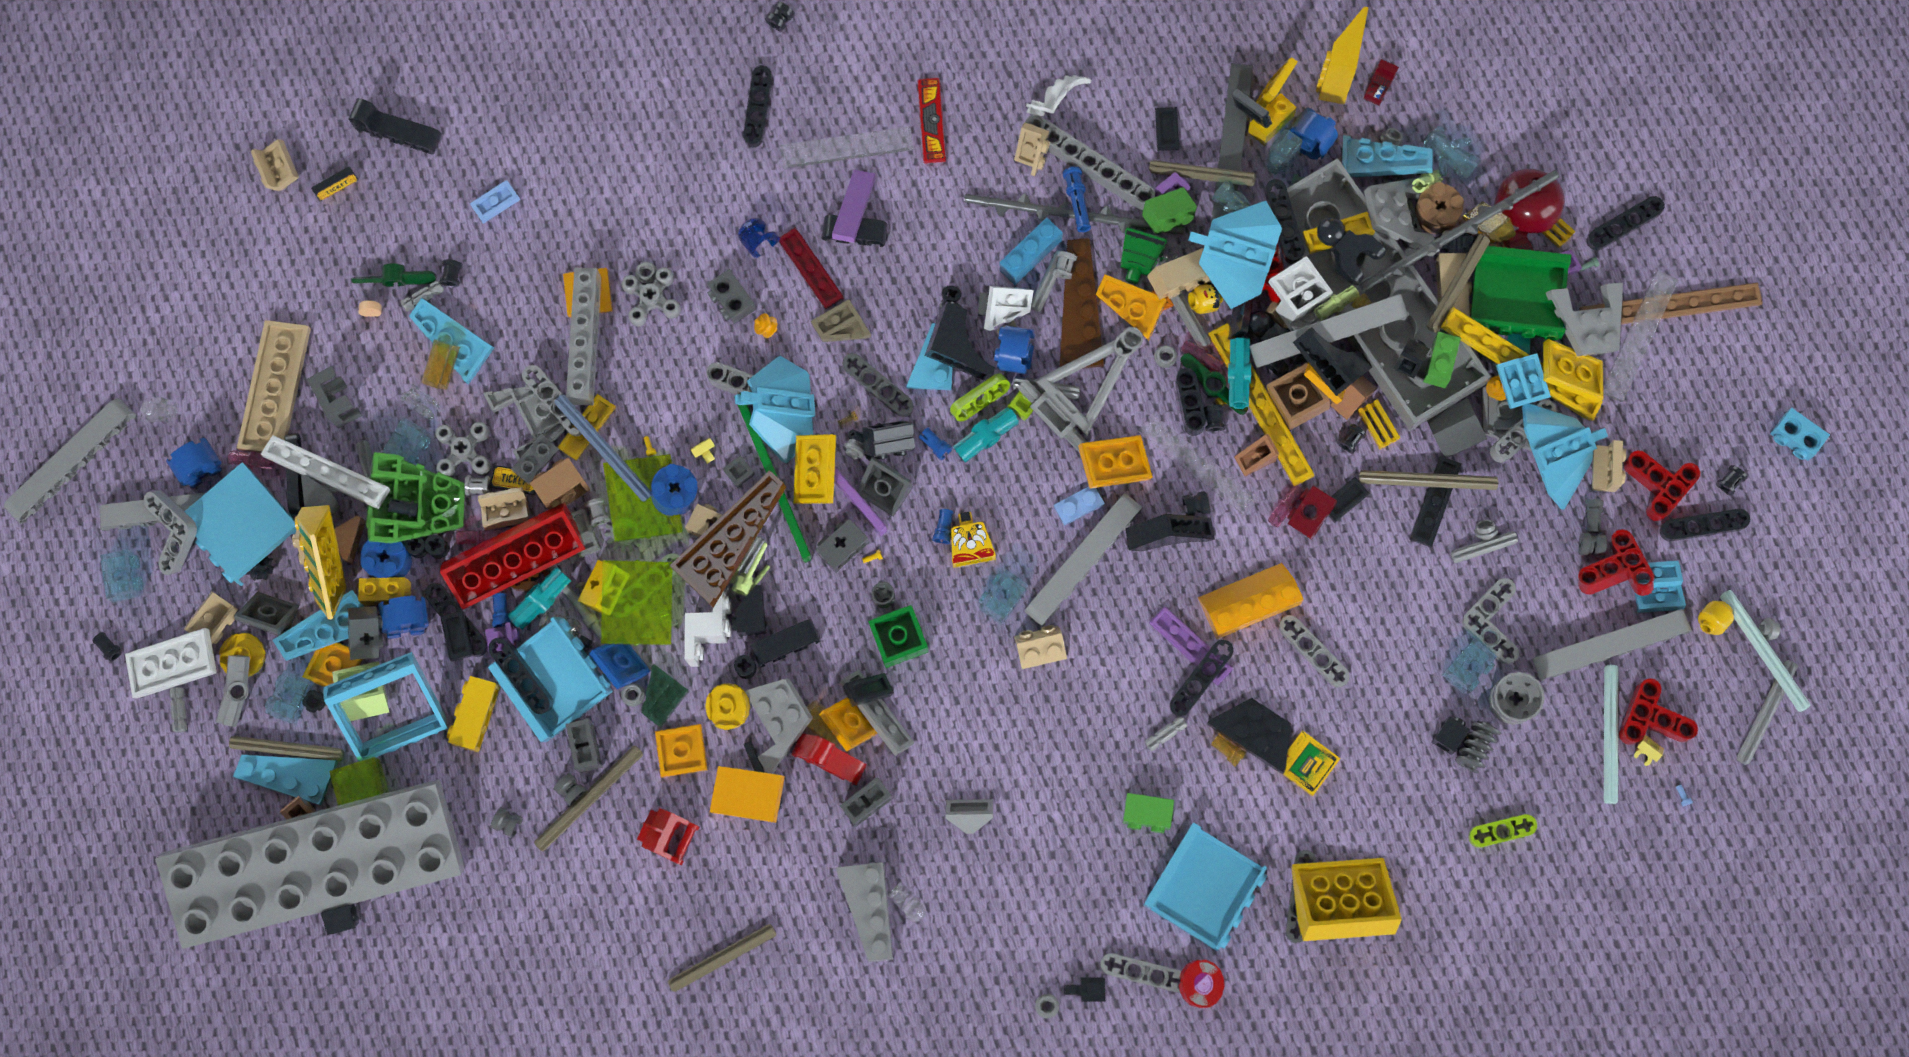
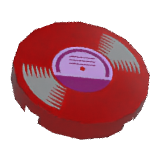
[1179,960,1225,1008]

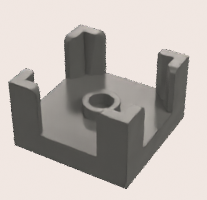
[307,366,362,429]

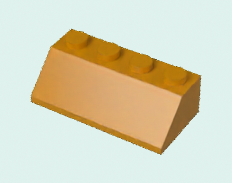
[1198,563,1304,639]

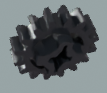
[1434,229,1483,253]

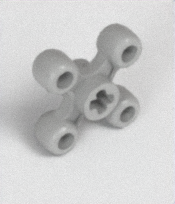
[622,267,681,327]
[435,422,491,477]

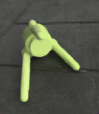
[729,542,770,596]

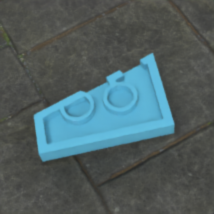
[906,323,953,390]

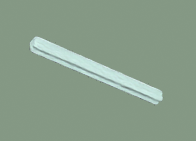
[1720,590,1810,712]
[1604,665,1618,804]

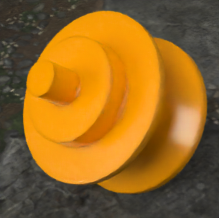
[754,313,778,338]
[1486,376,1506,401]

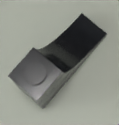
[925,301,995,381]
[1292,327,1373,396]
[1125,513,1215,552]

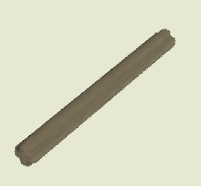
[1359,470,1498,490]
[534,745,643,851]

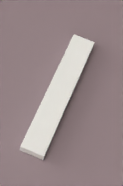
[261,435,390,509]

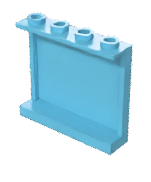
[184,462,296,586]
[488,617,613,742]
[1143,822,1268,951]

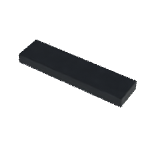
[1409,456,1462,548]

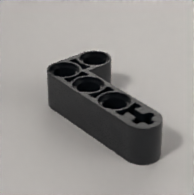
[348,98,442,155]

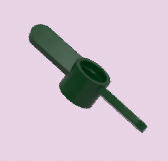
[351,263,436,287]
[1180,353,1248,415]

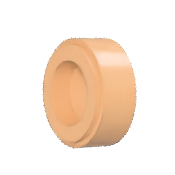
[358,300,382,317]

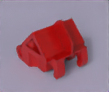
[636,808,700,866]

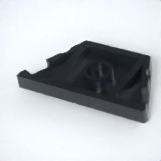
[1207,698,1291,775]

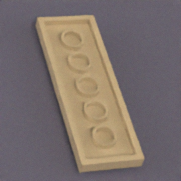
[237,320,311,453]

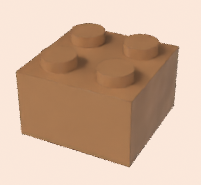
[1267,363,1330,430]
[530,458,590,510]

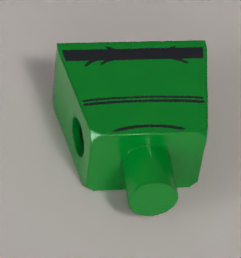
[1120,227,1167,284]

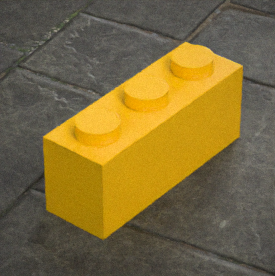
[447,676,501,753]

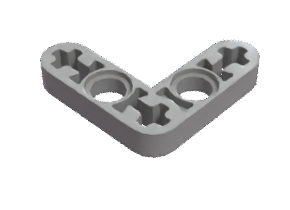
[144,490,197,575]
[1462,578,1519,665]

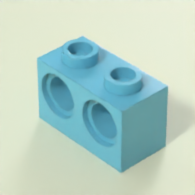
[1770,408,1830,461]

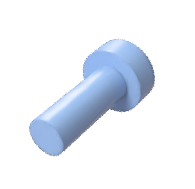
[1676,785,1693,807]

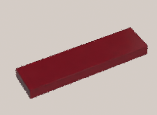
[777,227,844,310]

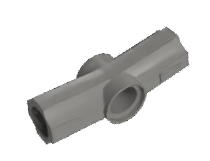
[215,655,250,727]

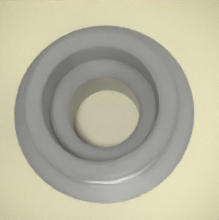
[1381,128,1403,146]
[635,262,657,284]
[1154,346,1177,368]
[843,439,865,459]
[1474,520,1498,540]
[1759,618,1780,641]
[621,683,645,707]
[1035,994,1059,1018]

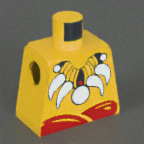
[951,512,996,568]

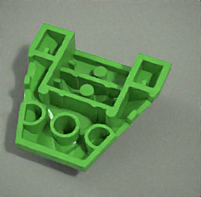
[366,452,465,543]

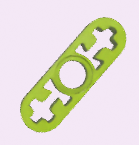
[950,373,1010,422]
[1468,814,1537,848]

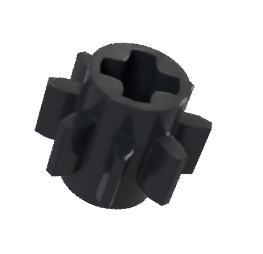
[246,556,274,581]

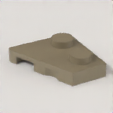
[811,299,871,342]

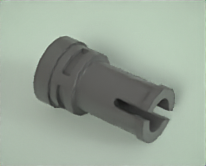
[1585,499,1604,534]

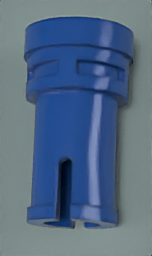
[919,427,953,460]
[932,509,954,544]
[492,593,511,628]

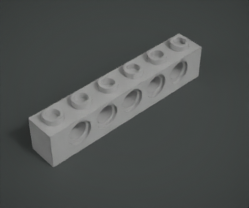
[566,268,601,405]

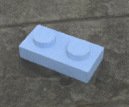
[470,180,520,224]
[1053,487,1105,526]

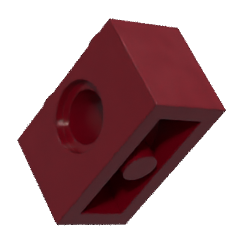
[1287,485,1337,540]

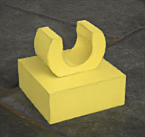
[690,438,715,464]
[1634,735,1664,766]

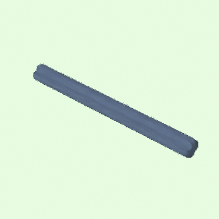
[555,394,651,501]

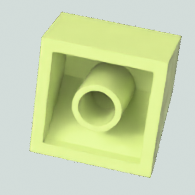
[332,661,389,721]

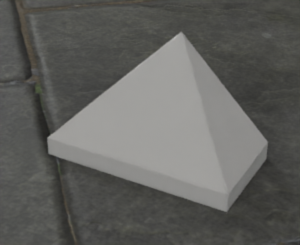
[946,799,993,834]

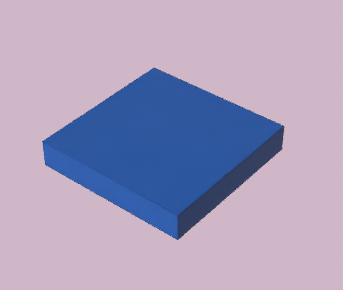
[589,636,651,690]

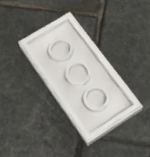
[125,628,217,698]

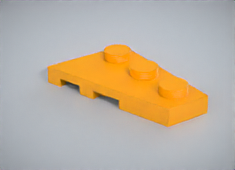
[1096,274,1167,341]

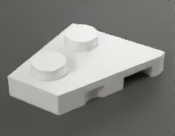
[984,286,1033,331]

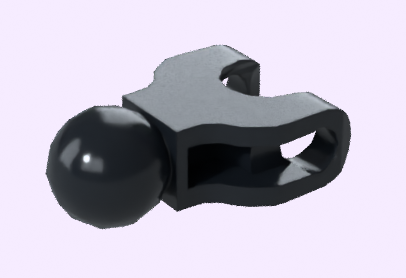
[1317,217,1386,285]
[1248,311,1291,378]

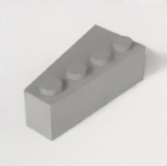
[836,862,894,962]

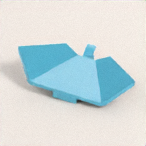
[1188,201,1282,309]
[735,356,815,463]
[1522,404,1608,510]

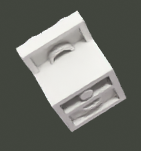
[1268,256,1336,331]
[685,592,732,667]

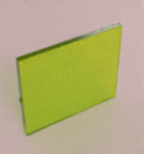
[603,454,683,542]
[601,560,673,646]

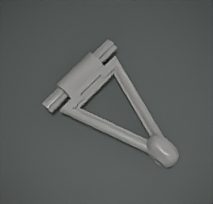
[1017,327,1143,453]

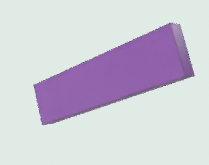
[832,170,875,243]
[834,467,887,536]
[1149,606,1233,686]

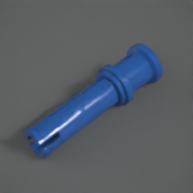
[1062,167,1091,233]

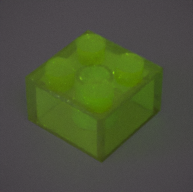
[329,757,389,806]

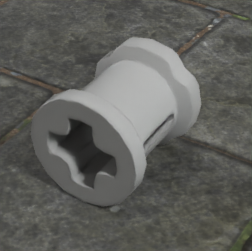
[1052,251,1077,279]
[464,475,491,496]
[584,498,610,527]

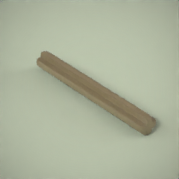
[1149,160,1256,186]
[1426,234,1490,333]
[229,736,344,761]
[668,924,776,992]

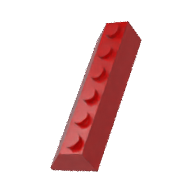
[440,502,586,610]

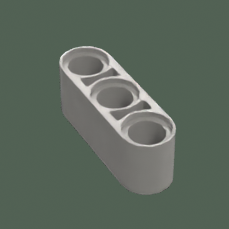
[706,362,753,395]

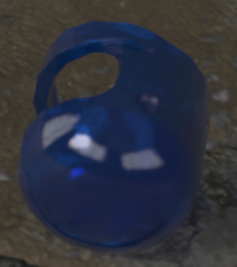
[738,218,780,258]

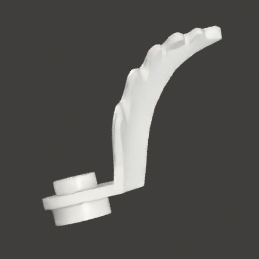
[1026,75,1092,117]

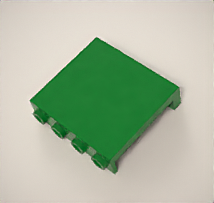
[1470,246,1571,341]

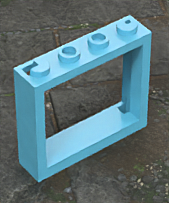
[323,652,448,763]

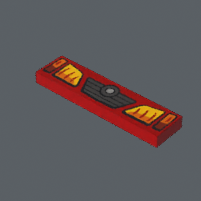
[917,78,946,163]

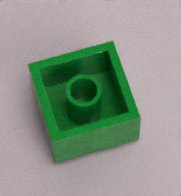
[868,605,929,668]

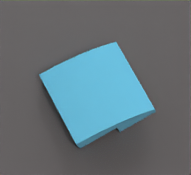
[1496,353,1551,409]
[1632,561,1686,613]

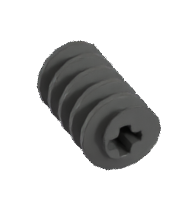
[1455,721,1501,774]

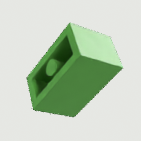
[1142,187,1197,234]
[1423,332,1461,388]
[1123,793,1174,833]

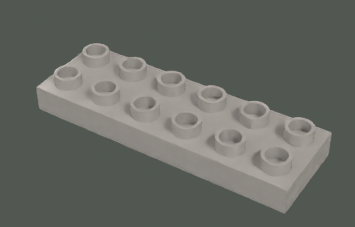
[1266,158,1491,431]
[155,779,465,949]

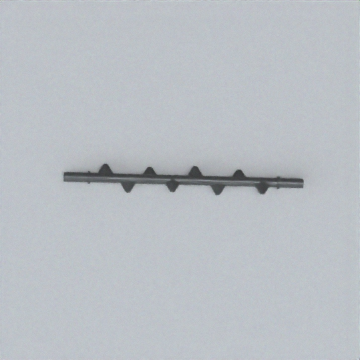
[1360,170,1560,292]
[964,194,1185,235]

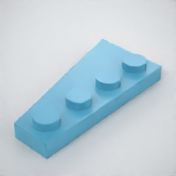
[1342,135,1433,178]
[409,298,494,384]
[273,590,364,661]
[233,755,338,805]

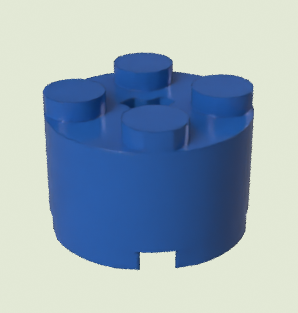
[1286,107,1338,160]
[994,326,1035,374]
[166,438,222,489]
[651,464,698,516]
[360,540,412,578]
[378,596,429,639]

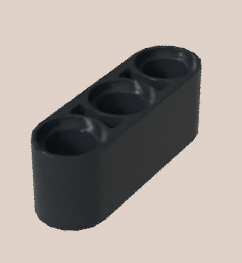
[821,215,888,247]
[1175,368,1206,436]
[750,619,821,668]

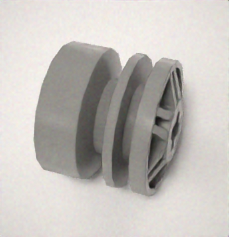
[1488,672,1545,725]

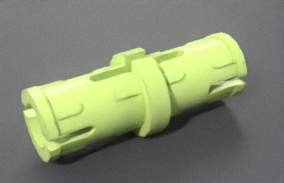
[1412,170,1443,193]
[1314,285,1360,321]

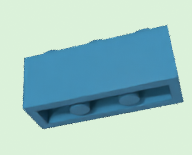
[999,218,1063,285]

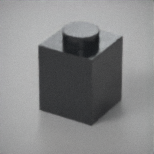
[1432,716,1470,755]
[321,903,361,936]

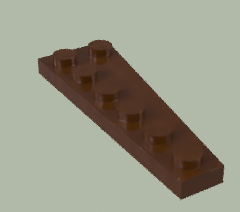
[1059,238,1104,369]

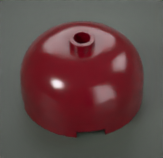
[1494,169,1565,233]

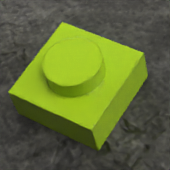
[1007,391,1033,421]

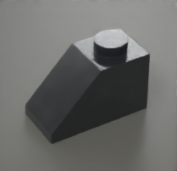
[1393,338,1430,379]
[732,585,767,637]

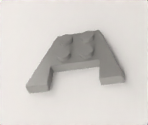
[1364,178,1436,256]
[1546,283,1623,357]
[483,381,572,461]
[1481,387,1532,451]
[745,678,813,774]

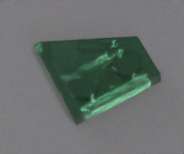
[641,664,690,728]

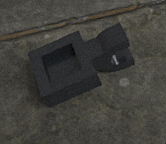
[1064,977,1106,1002]

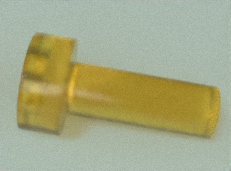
[838,411,859,426]

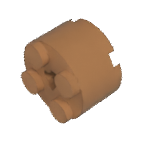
[1415,182,1464,234]

